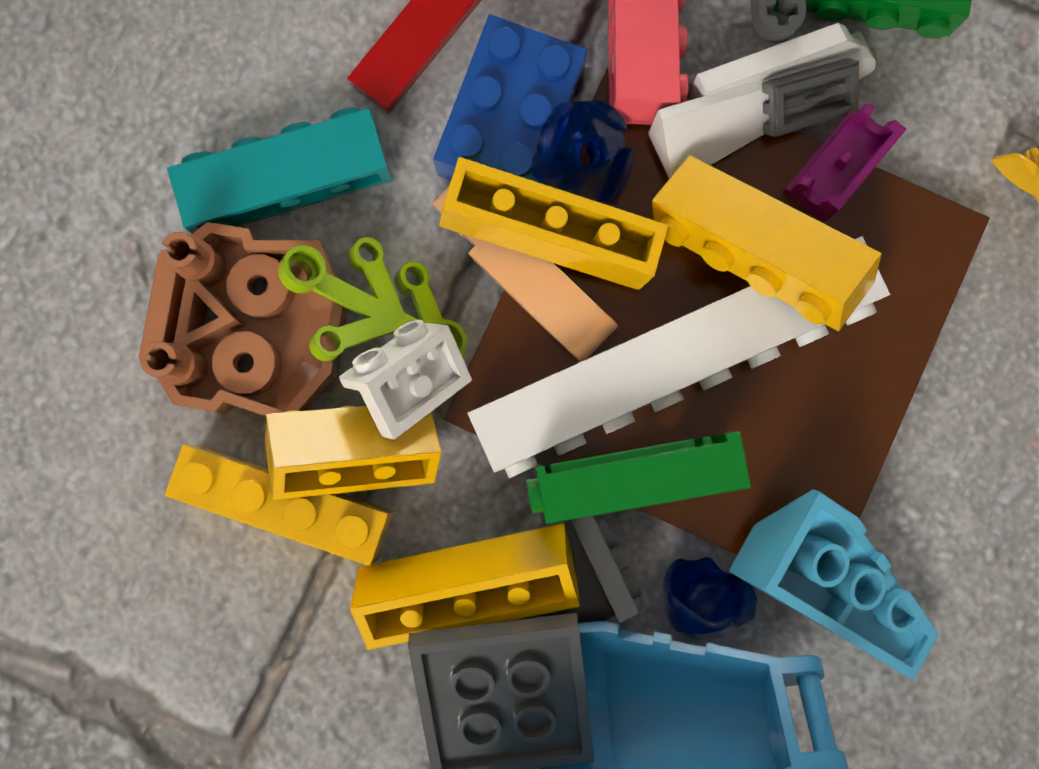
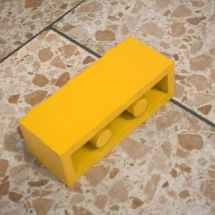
[265,406,442,500]

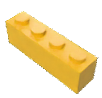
[652,155,882,332]
[439,157,669,290]
[164,444,395,566]
[350,523,580,650]

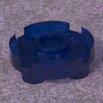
[532,100,633,203]

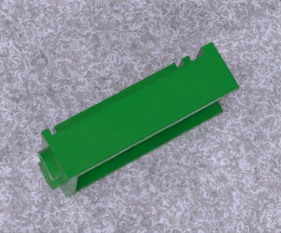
[526,431,751,524]

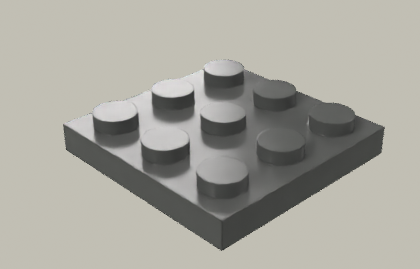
[408,613,594,769]

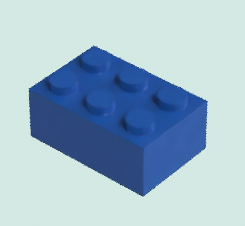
[433,14,588,184]

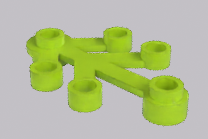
[278,237,467,362]

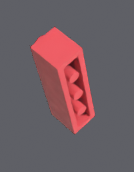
[608,0,688,125]

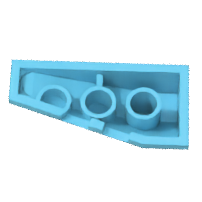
[729,490,939,681]

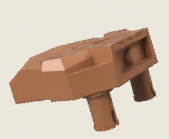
[139,222,349,416]

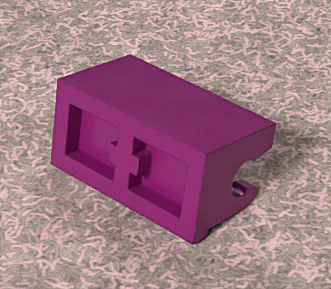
[783,104,906,223]

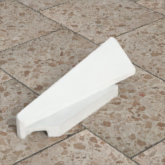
[648,23,876,179]

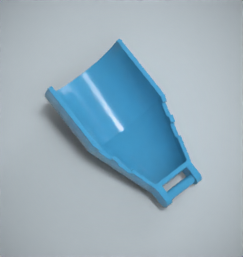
[538,621,849,769]

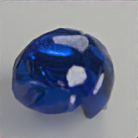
[663,557,757,640]

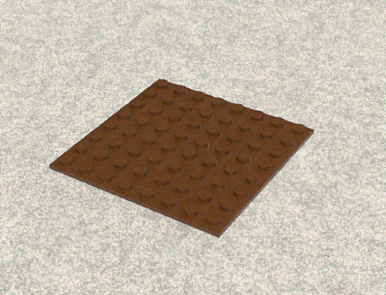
[444,67,990,555]

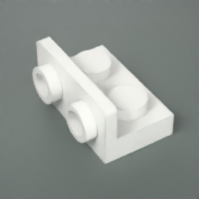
[339,320,472,440]

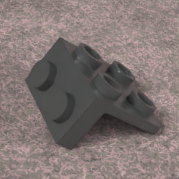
[523,516,642,623]

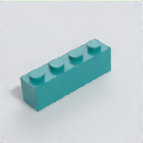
[167,107,393,234]

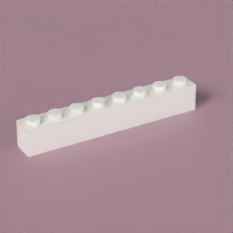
[468,236,890,478]

